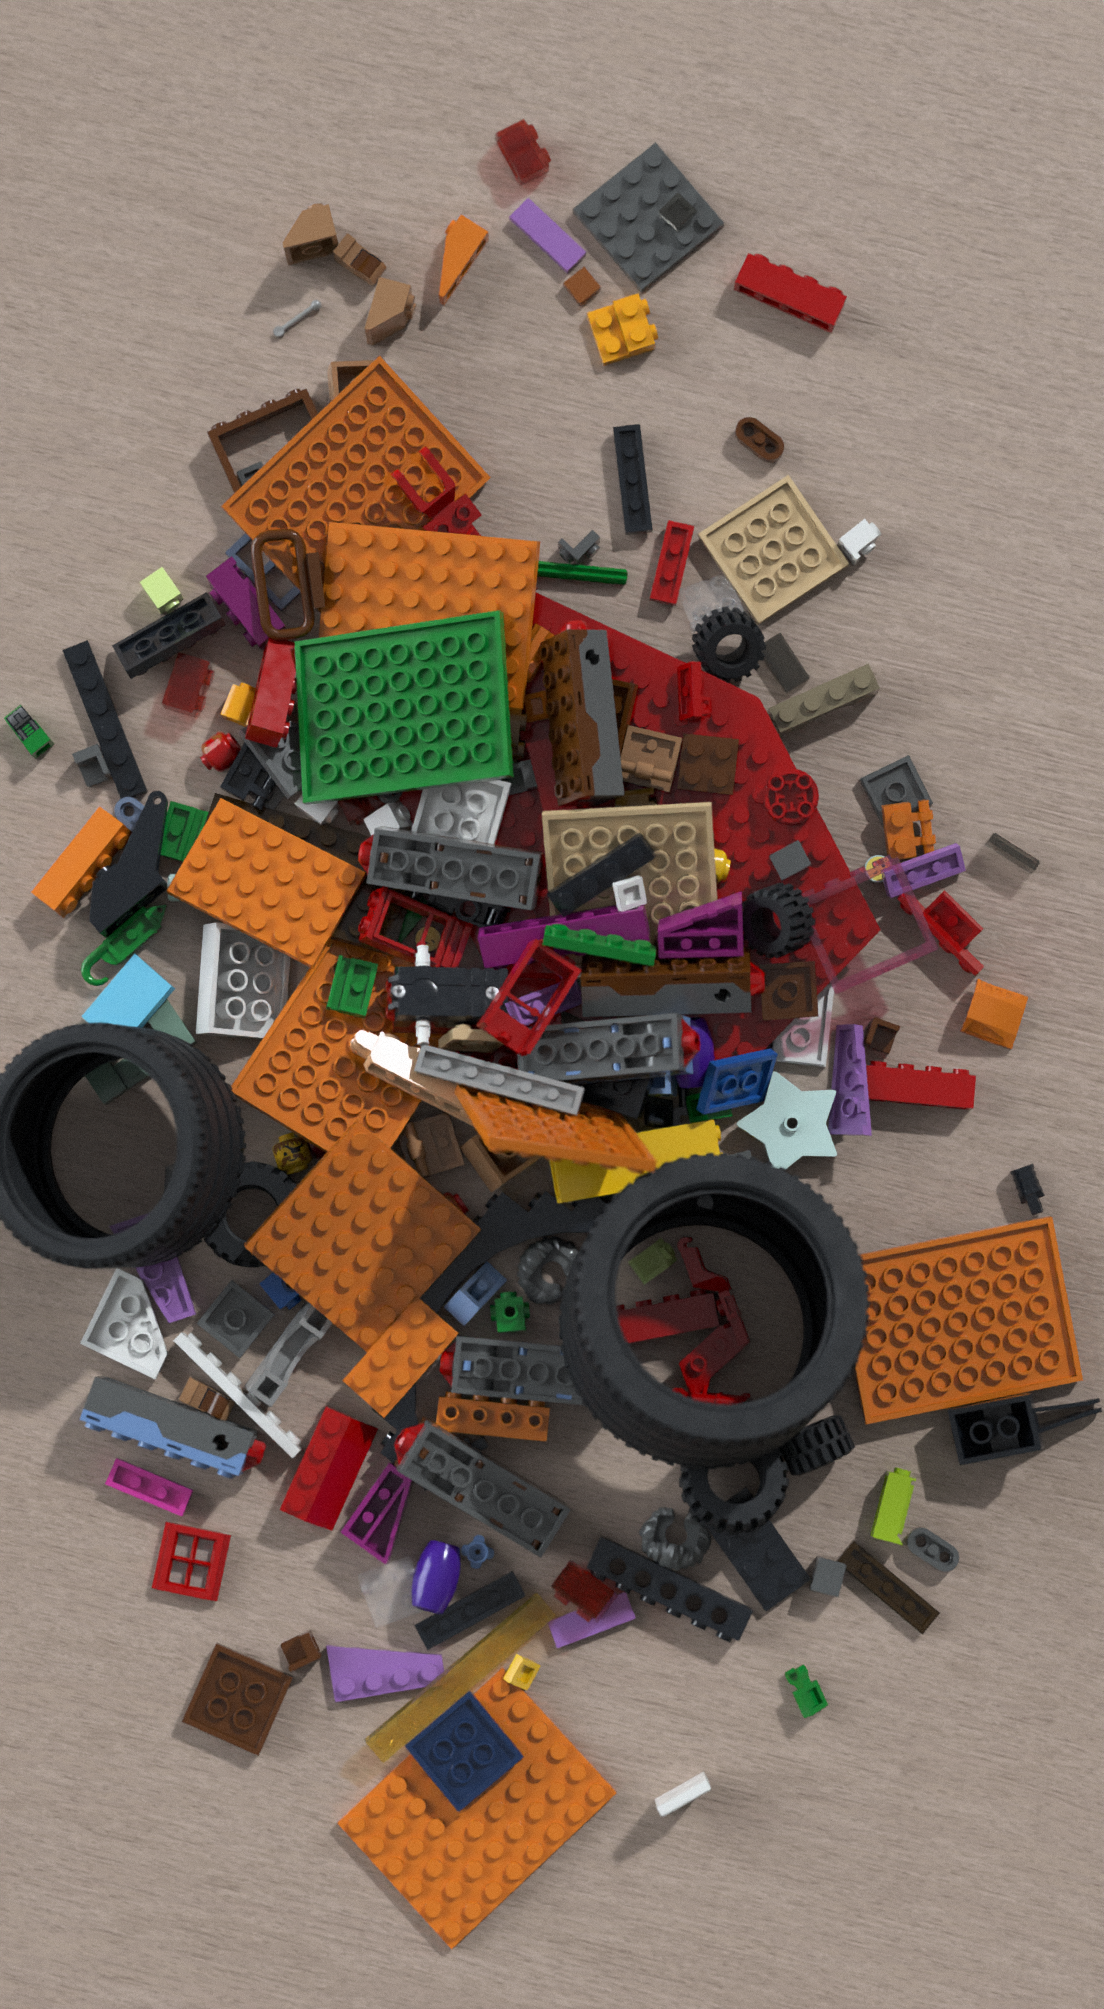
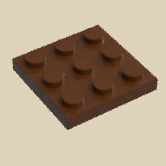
[182,1642,294,1756]

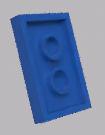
[696,1048,778,1115]

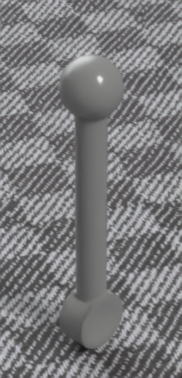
[273,300,321,338]

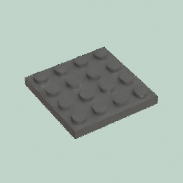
[573,142,724,293]

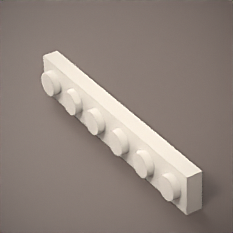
[174,1333,302,1458]

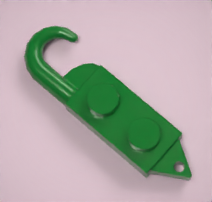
[81,904,167,986]

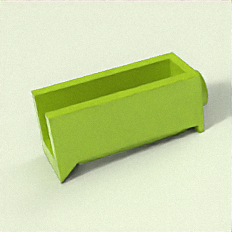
[870,1467,916,1545]

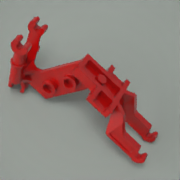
[390,446,538,590]
[672,1237,751,1405]

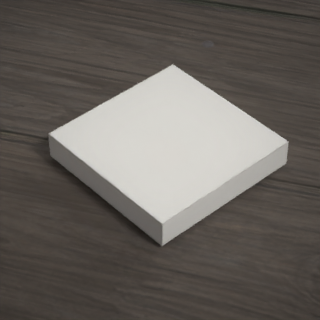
[655,1772,711,1817]

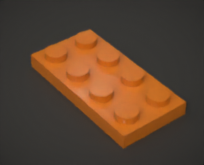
[342,1297,459,1418]

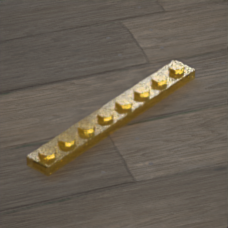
[364,1592,556,1763]

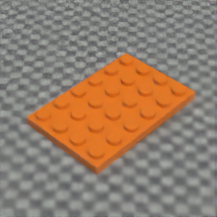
[167,798,366,969]

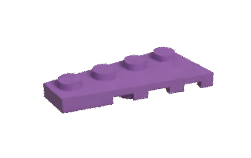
[828,1024,872,1136]
[109,1213,196,1323]
[326,1645,446,1702]

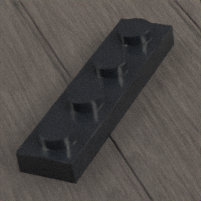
[613,424,653,535]
[547,832,656,917]
[414,1570,526,1650]

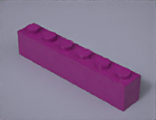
[478,904,650,970]

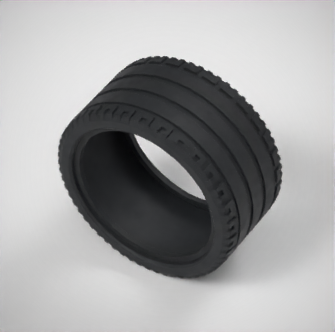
[0,1022,246,1269]

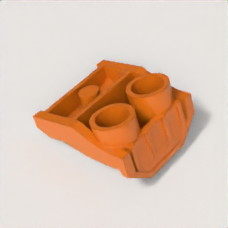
[960,979,1028,1050]

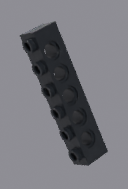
[586,1536,753,1643]

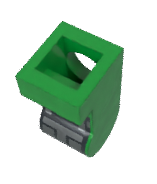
[4,704,54,759]

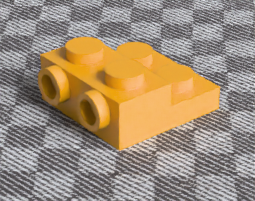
[587,293,659,366]

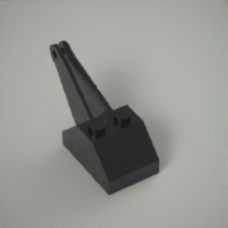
[89,791,168,938]
[947,1393,1103,1465]

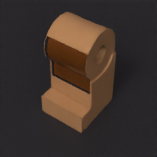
[333,233,387,286]
[179,1377,236,1421]

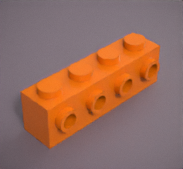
[31,806,132,918]
[436,1391,550,1442]

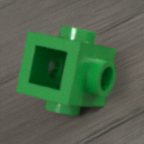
[490,1291,530,1332]

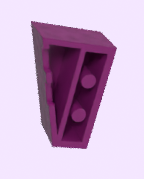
[206,556,286,651]
[658,891,743,958]
[340,1462,414,1565]

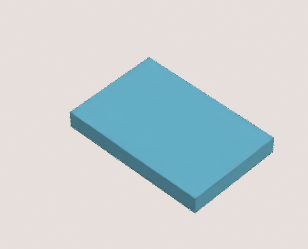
[81,954,175,1028]

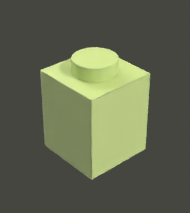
[140,567,183,614]

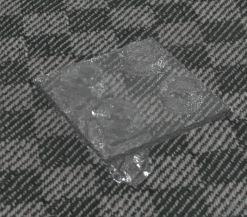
[679,574,744,633]
[358,1556,424,1628]

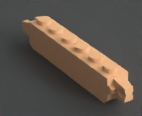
[350,1030,475,1127]

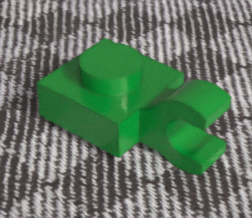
[785,1664,828,1718]

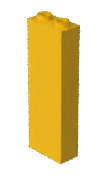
[549,1120,723,1204]

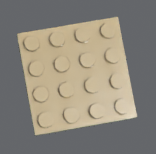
[698,475,849,625]

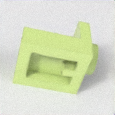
[628,1238,677,1285]

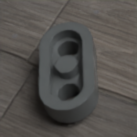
[907,1527,959,1572]

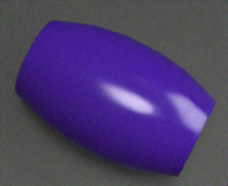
[675,1017,715,1088]
[411,1540,461,1614]

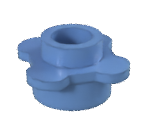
[461,1535,494,1569]

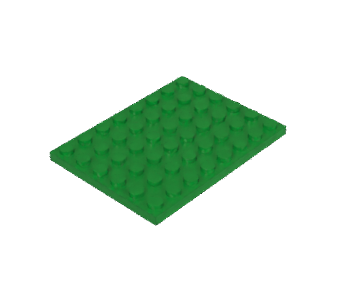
[295,610,513,805]

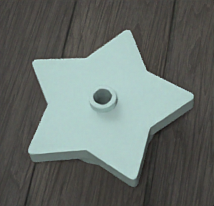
[736,1071,837,1169]

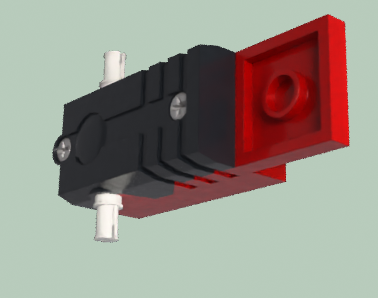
[386,945,561,1045]

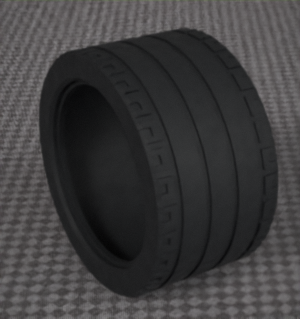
[559,1153,870,1470]

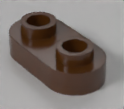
[735,417,784,463]

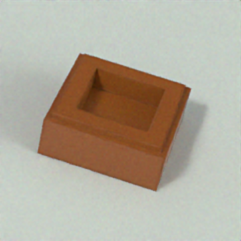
[563,267,601,306]

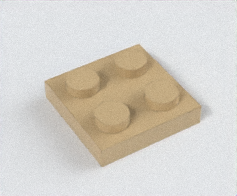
[438,1024,504,1053]

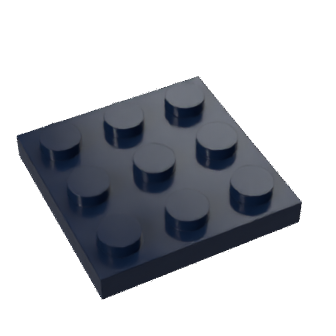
[405,1690,524,1812]

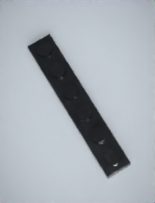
[62,640,148,799]

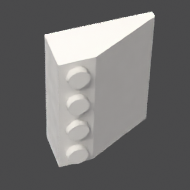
[196,922,290,1039]

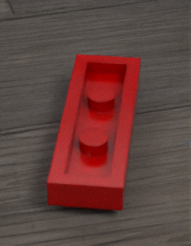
[650,520,695,606]

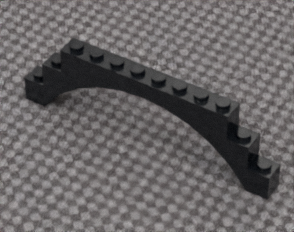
[371,1191,607,1464]

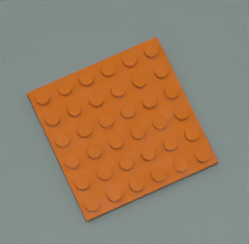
[455,1084,657,1174]
[244,1119,481,1352]

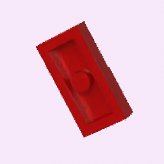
[677,661,711,722]

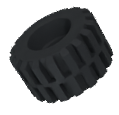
[692,607,766,683]
[742,883,815,959]
[780,1415,855,1476]

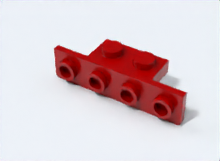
[897,890,984,976]

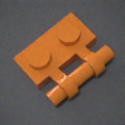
[881,800,936,861]

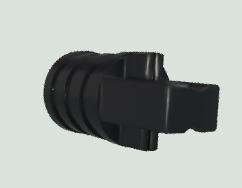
[1010,1164,1045,1215]

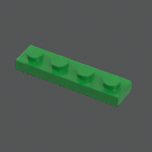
[542,924,656,966]

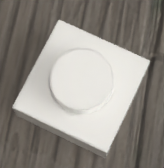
[612,875,647,912]

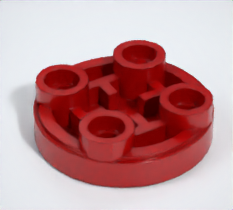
[763,769,819,825]

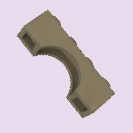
[767,663,880,737]

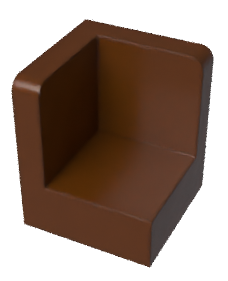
[864,1017,900,1054]
[281,1629,322,1672]

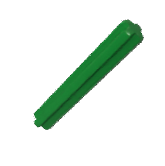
[537,561,628,585]

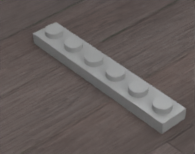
[414,1044,585,1116]

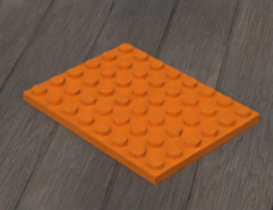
[220,356,491,613]
[319,522,540,709]
[231,939,454,1153]
[854,1216,1083,1424]
[337,1667,617,1949]

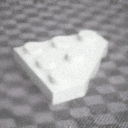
[80,1268,168,1379]

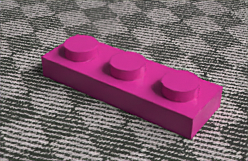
[105,1458,194,1517]

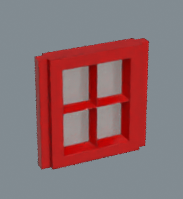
[152,1521,231,1602]

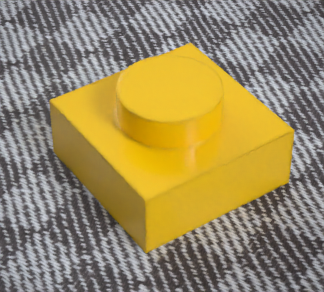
[503,1654,541,1691]

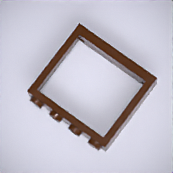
[207,388,318,493]

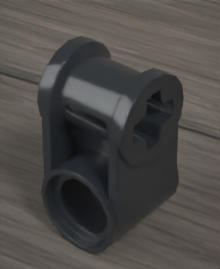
[455,899,511,928]

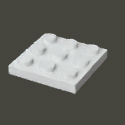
[412,779,512,844]

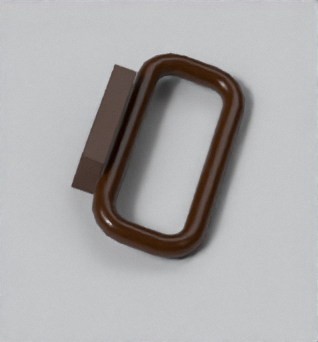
[251,529,325,640]

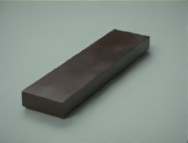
[836,1540,940,1635]

